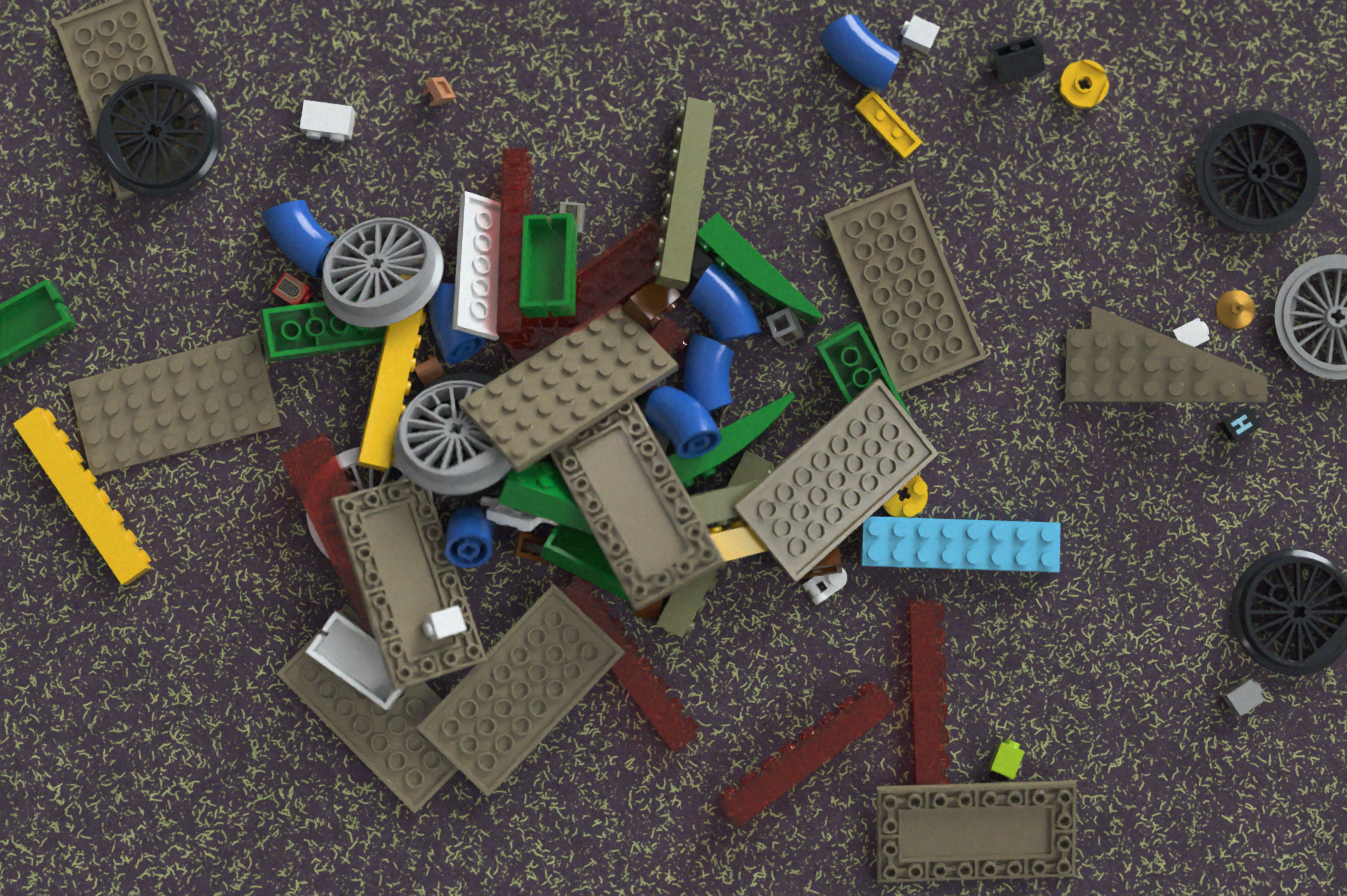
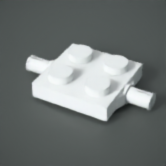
[480,495,558,531]

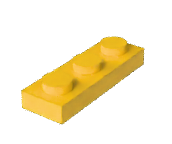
[855,90,922,160]

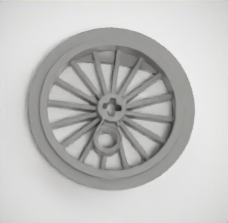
[322,218,444,327]
[1274,254,1347,380]
[394,381,512,494]

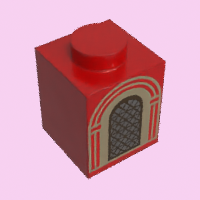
[272,272,313,305]

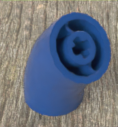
[819,14,900,94]
[261,200,337,279]
[689,263,762,342]
[429,283,486,364]
[683,334,735,413]
[645,386,722,458]
[445,505,495,568]

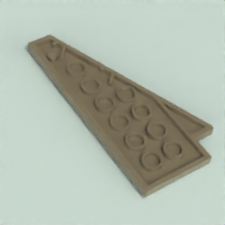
[1065,306,1267,403]

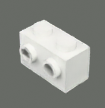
[300,100,355,142]

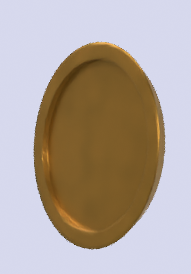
[1215,290,1256,330]

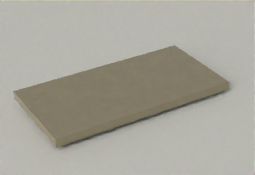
[550,399,725,611]
[330,478,487,691]
[876,780,1077,883]

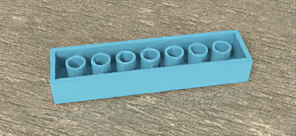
[860,516,1060,573]

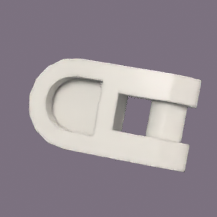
[802,568,847,605]

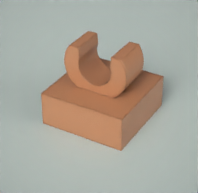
[423,77,456,106]
[415,354,446,387]

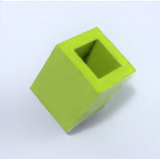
[988,739,1025,779]

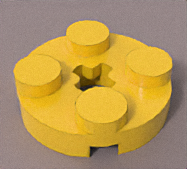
[1059,60,1109,109]
[882,474,928,518]

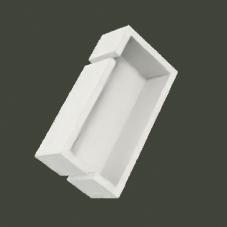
[306,611,406,710]

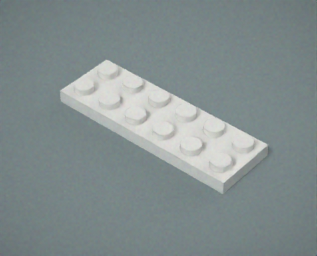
[452,191,507,341]

